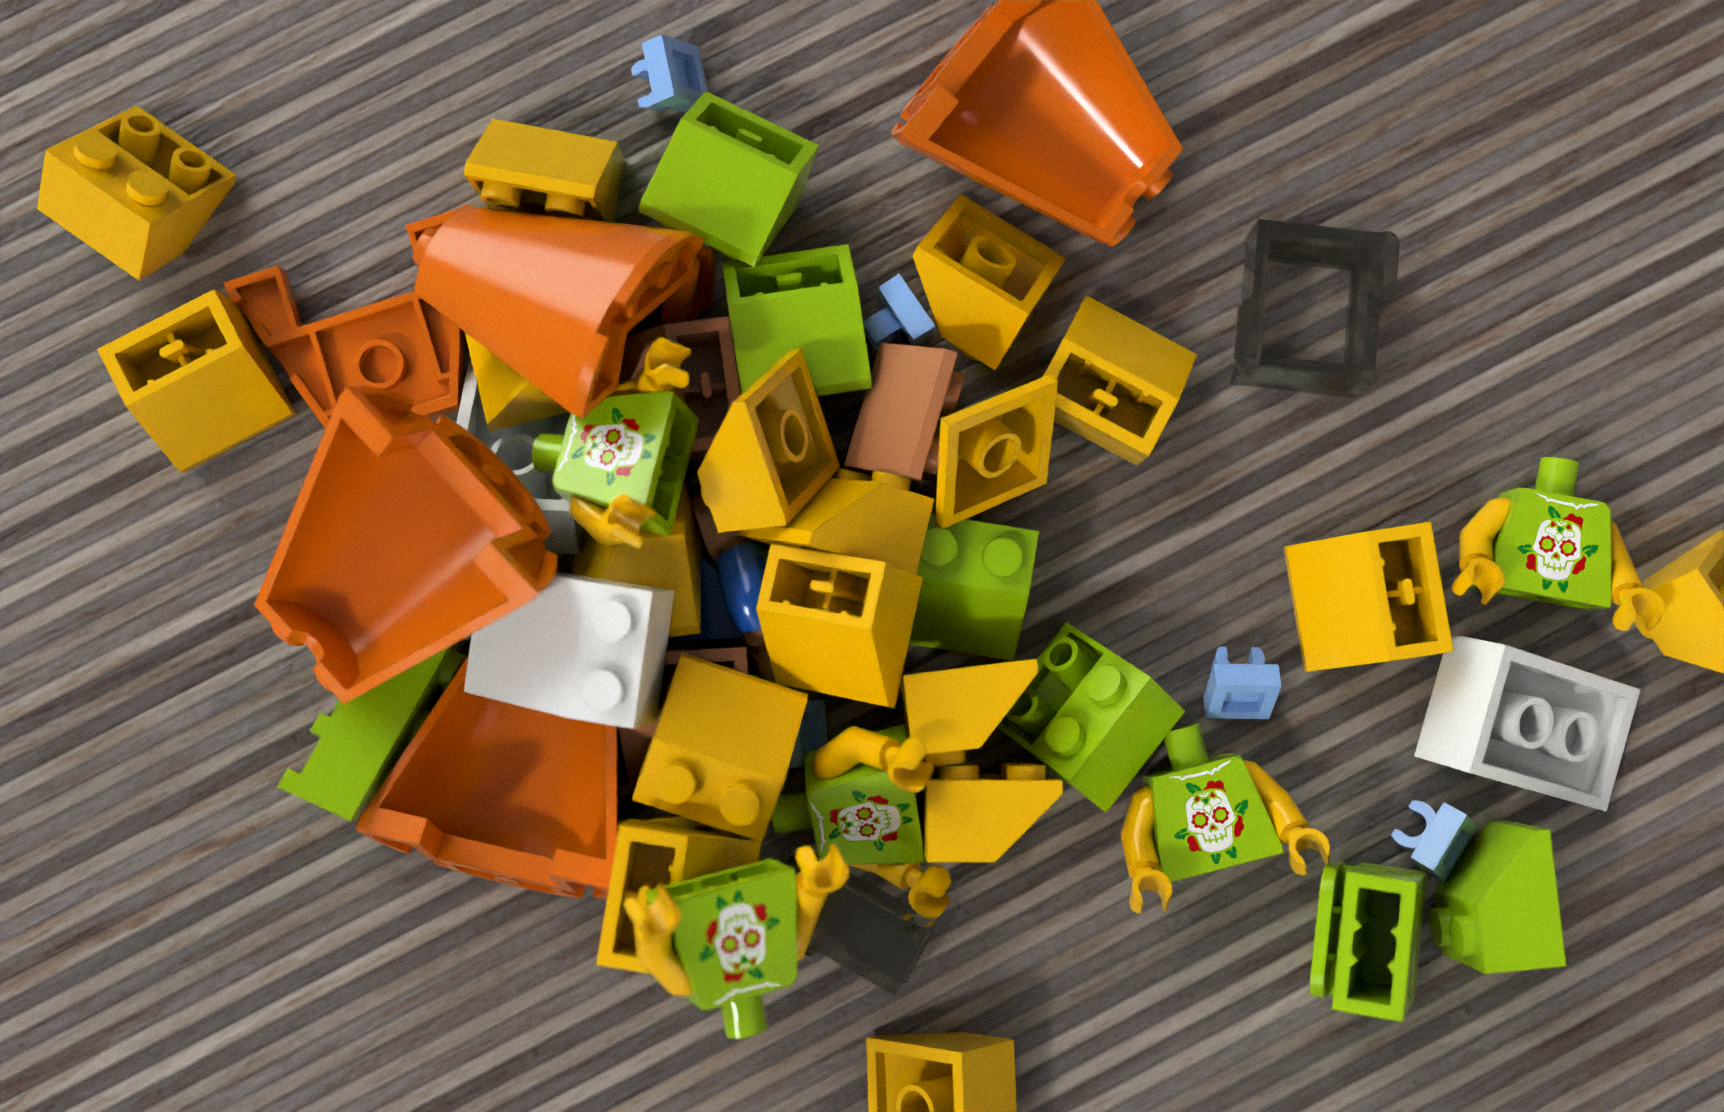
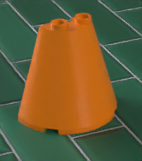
[891,0,1183,247]
[413,204,715,419]
[254,386,557,704]
[356,655,618,899]

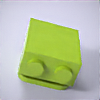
[1310,860,1427,1022]

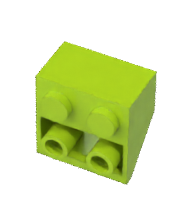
[638,91,819,267]
[722,244,872,396]
[996,622,1185,813]

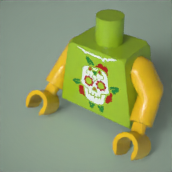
[532,337,699,549]
[1451,457,1665,631]
[1120,723,1330,914]
[772,725,951,919]
[624,844,849,1039]

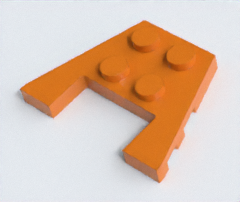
[223,208,465,429]

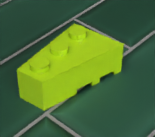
[277,638,467,821]

